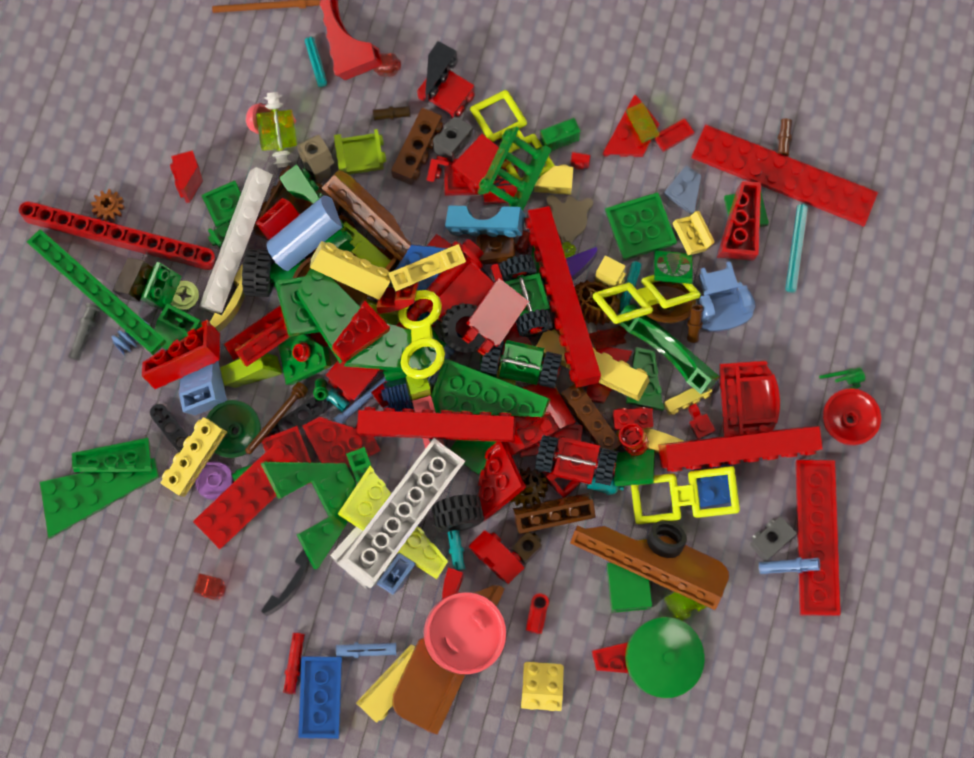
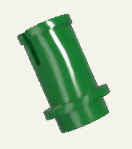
[313,378,328,400]

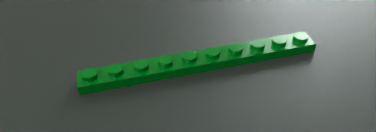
[27,229,167,355]

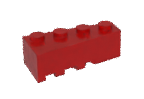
[716,181,761,261]

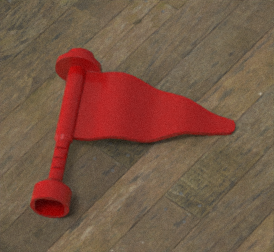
[396,239,544,373]

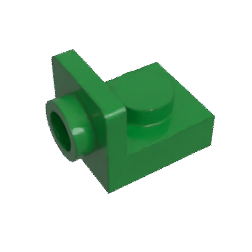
[207,222,230,250]

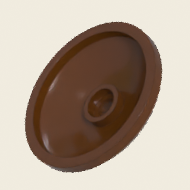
[639,281,696,323]

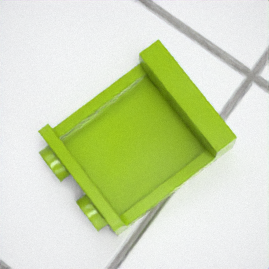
[334,129,387,175]

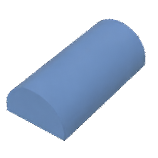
[267,196,342,271]

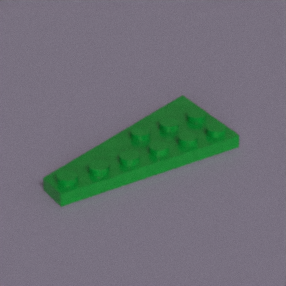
[40,458,159,539]

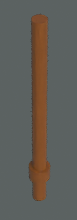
[212,0,321,13]

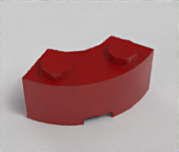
[468,530,524,584]

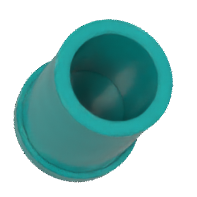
[587,474,624,495]

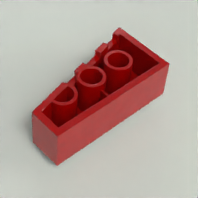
[142,320,220,390]

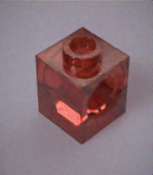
[193,573,226,601]

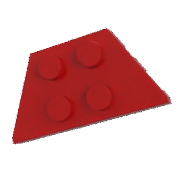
[603,95,660,157]

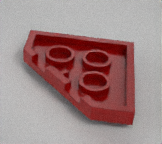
[302,417,381,468]
[478,442,526,521]

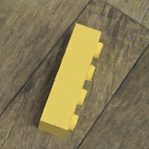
[664,388,712,415]

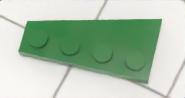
[72,438,152,472]

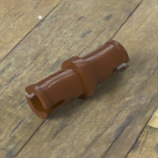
[777,118,792,156]
[687,304,703,343]

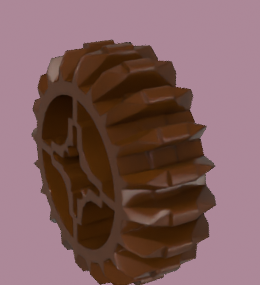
[575,280,620,326]

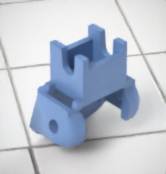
[698,261,756,331]

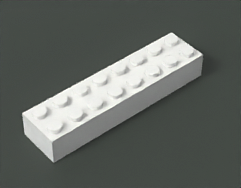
[339,438,465,589]

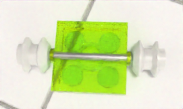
[256,92,297,168]

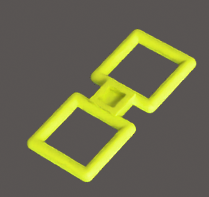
[470,90,555,181]
[593,275,701,324]
[631,466,740,524]

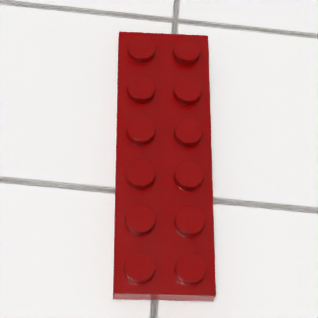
[193,440,301,549]

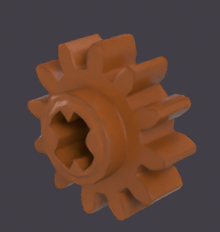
[91,189,125,222]

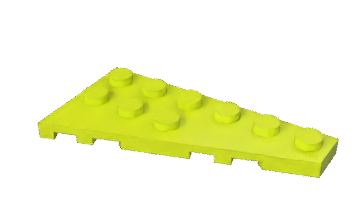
[338,466,448,579]

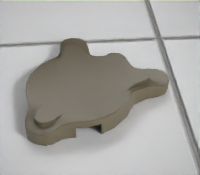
[546,195,593,246]

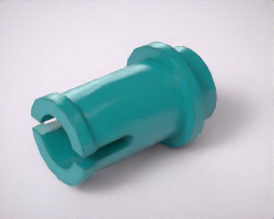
[327,388,350,412]

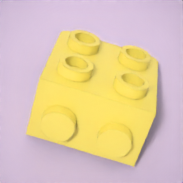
[521,662,564,711]

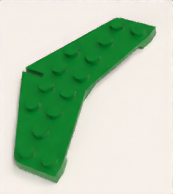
[297,268,446,371]

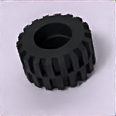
[242,248,275,297]
[440,303,485,353]
[432,494,484,533]

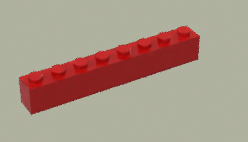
[357,407,516,442]

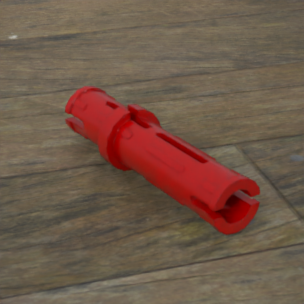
[283,633,305,695]

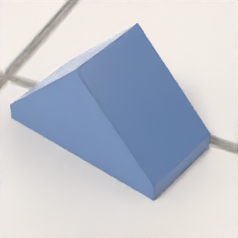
[377,553,416,595]

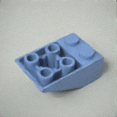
[179,361,227,415]

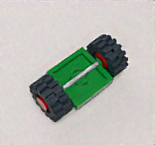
[499,255,553,337]
[481,340,562,389]

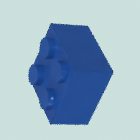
[693,464,733,510]

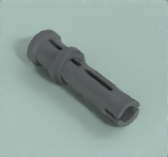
[68,303,102,361]

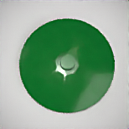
[625,617,705,698]

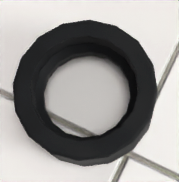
[647,521,687,558]

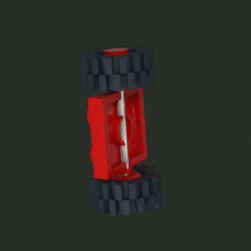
[535,435,618,486]

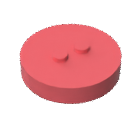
[424,593,506,674]

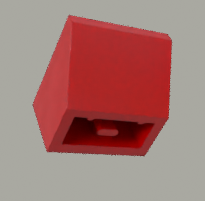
[170,150,203,204]

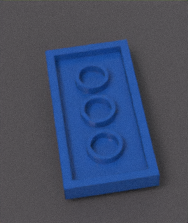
[298,657,342,739]

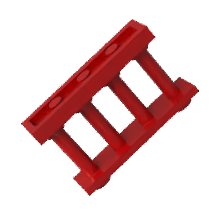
[223,305,289,367]

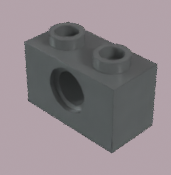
[433,116,473,162]
[750,516,797,562]

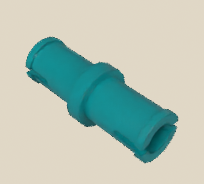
[447,530,466,571]

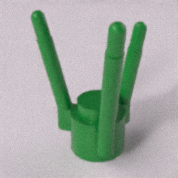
[819,367,865,389]

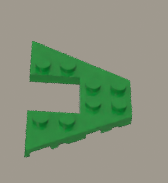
[261,462,357,569]

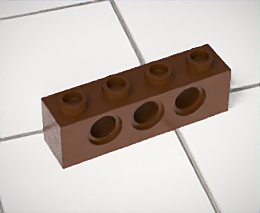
[391,108,444,185]
[561,384,622,454]
[513,493,596,534]

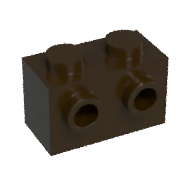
[112,257,153,302]

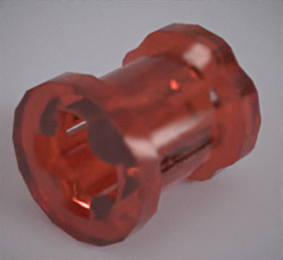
[515,230,530,255]

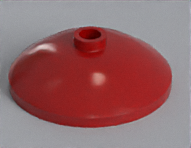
[823,388,881,446]

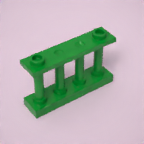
[478,126,552,210]

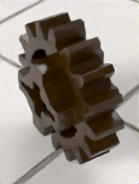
[510,467,548,508]

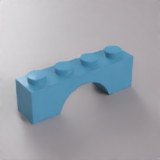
[445,206,525,237]

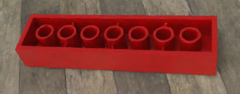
[658,426,823,472]

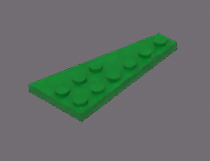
[431,358,550,417]

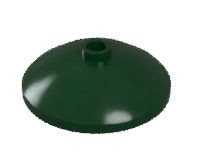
[206,400,261,458]

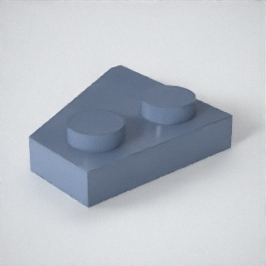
[664,165,701,215]

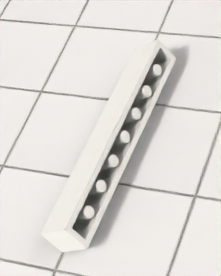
[199,167,273,314]

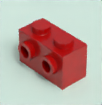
[255,198,300,240]

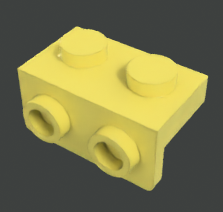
[673,211,714,255]

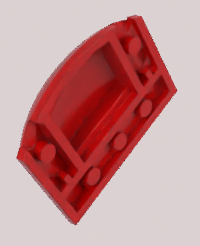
[719,361,780,436]
[492,383,576,457]

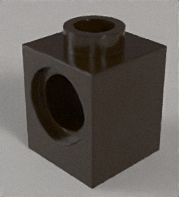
[511,532,542,565]

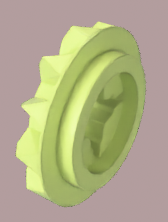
[171,281,199,310]

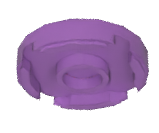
[195,461,234,500]

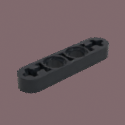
[265,397,328,438]
[150,404,188,452]

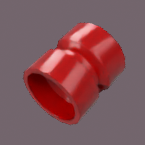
[619,423,649,456]

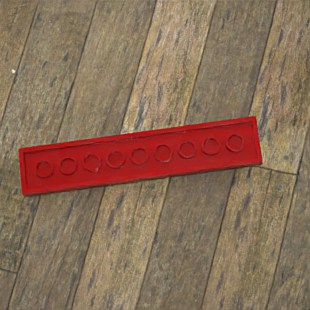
[691,124,878,227]

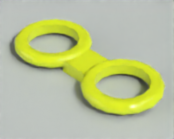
[398,290,445,379]

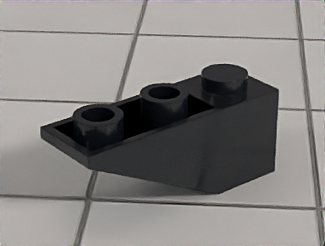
[425,41,458,102]

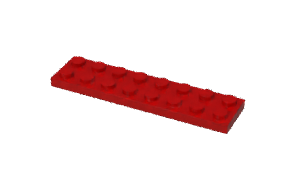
[795,460,841,616]

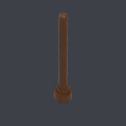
[245,382,309,454]

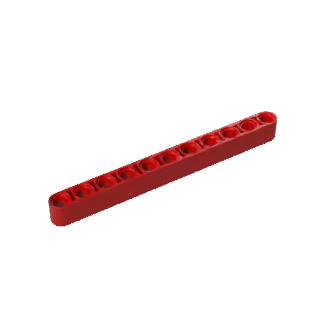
[19,201,216,270]

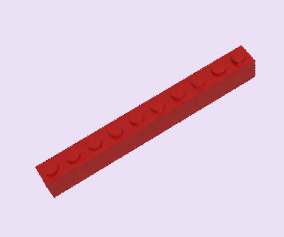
[524,206,601,388]

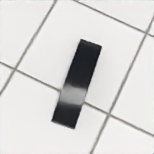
[261,549,310,616]

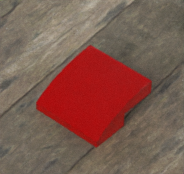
[376,282,419,314]

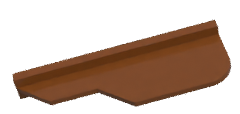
[322,171,441,278]
[570,525,729,610]
[392,585,505,735]

